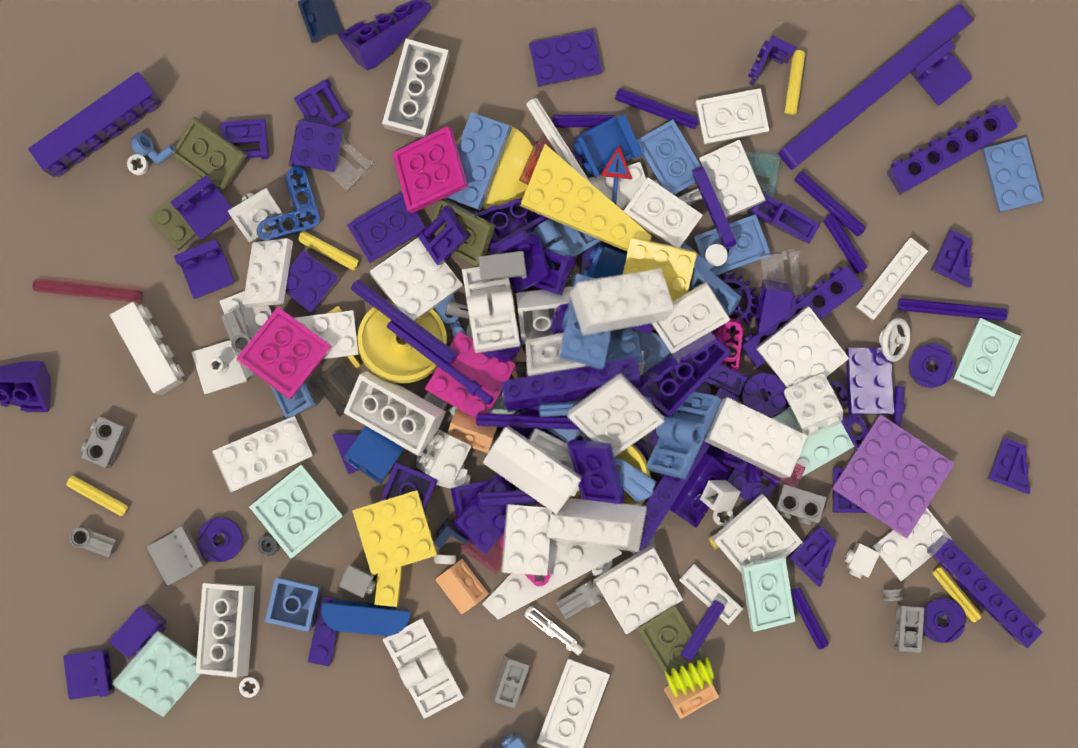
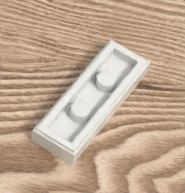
[679,564,743,625]

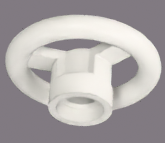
[879,318,911,362]

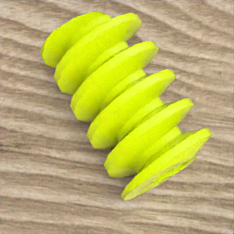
[664,658,714,697]

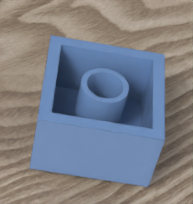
[265,576,322,632]

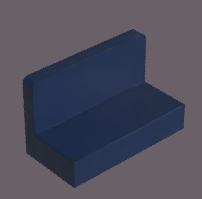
[297,0,343,43]
[433,518,469,549]

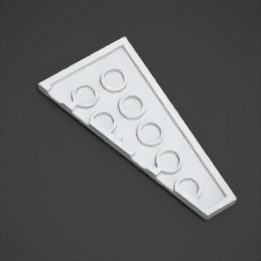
[482,538,623,619]

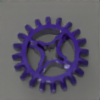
[716,272,758,332]

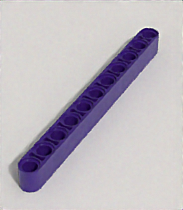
[778,3,974,171]

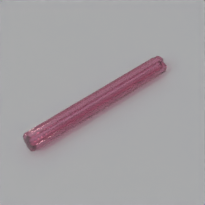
[33,279,143,303]

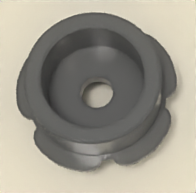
[258,534,280,556]

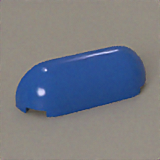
[321,599,411,636]

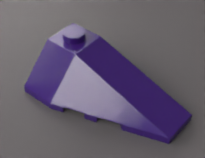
[338,0,432,71]
[0,361,51,412]

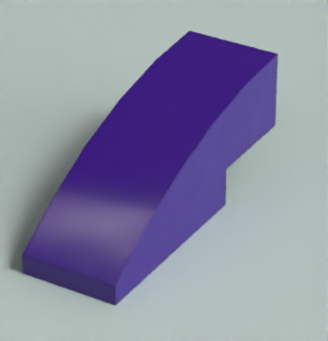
[747,193,820,244]

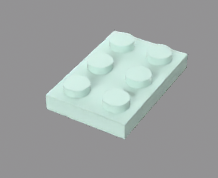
[952,318,1021,397]
[741,556,795,632]

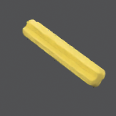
[785,50,805,115]
[298,231,359,270]
[66,476,128,516]
[932,566,982,623]

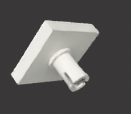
[228,188,287,242]
[192,340,248,395]

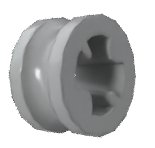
[882,588,903,601]

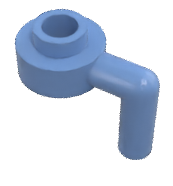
[131,133,176,164]

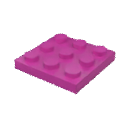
[392,126,468,213]
[236,307,332,400]
[425,331,517,419]

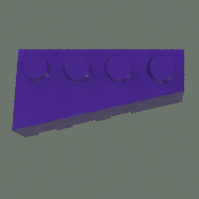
[473,198,549,249]
[637,331,731,417]

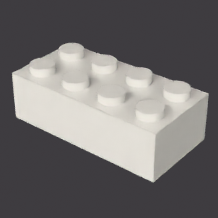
[382,39,450,138]
[570,269,675,335]
[516,286,572,344]
[110,302,185,395]
[703,398,807,478]

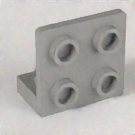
[147,525,207,585]

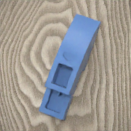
[680,243,741,316]

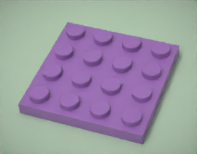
[831,414,955,538]

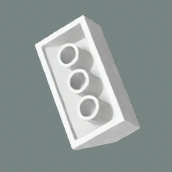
[344,370,446,456]
[483,426,582,514]
[547,498,647,552]
[196,583,255,677]

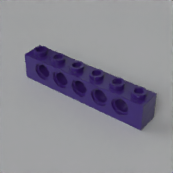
[887,104,1018,195]
[741,266,864,368]
[501,357,641,411]
[927,536,1043,648]

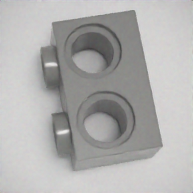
[81,417,128,468]
[774,484,827,526]
[339,564,377,597]
[894,604,924,653]

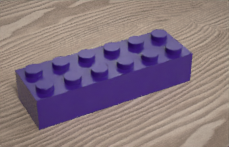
[28,72,162,177]

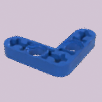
[256,167,320,241]

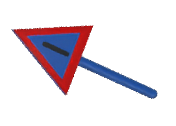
[600,146,632,205]

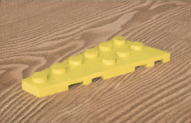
[520,144,652,252]

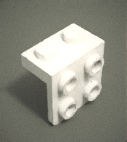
[784,374,843,437]
[416,429,471,486]

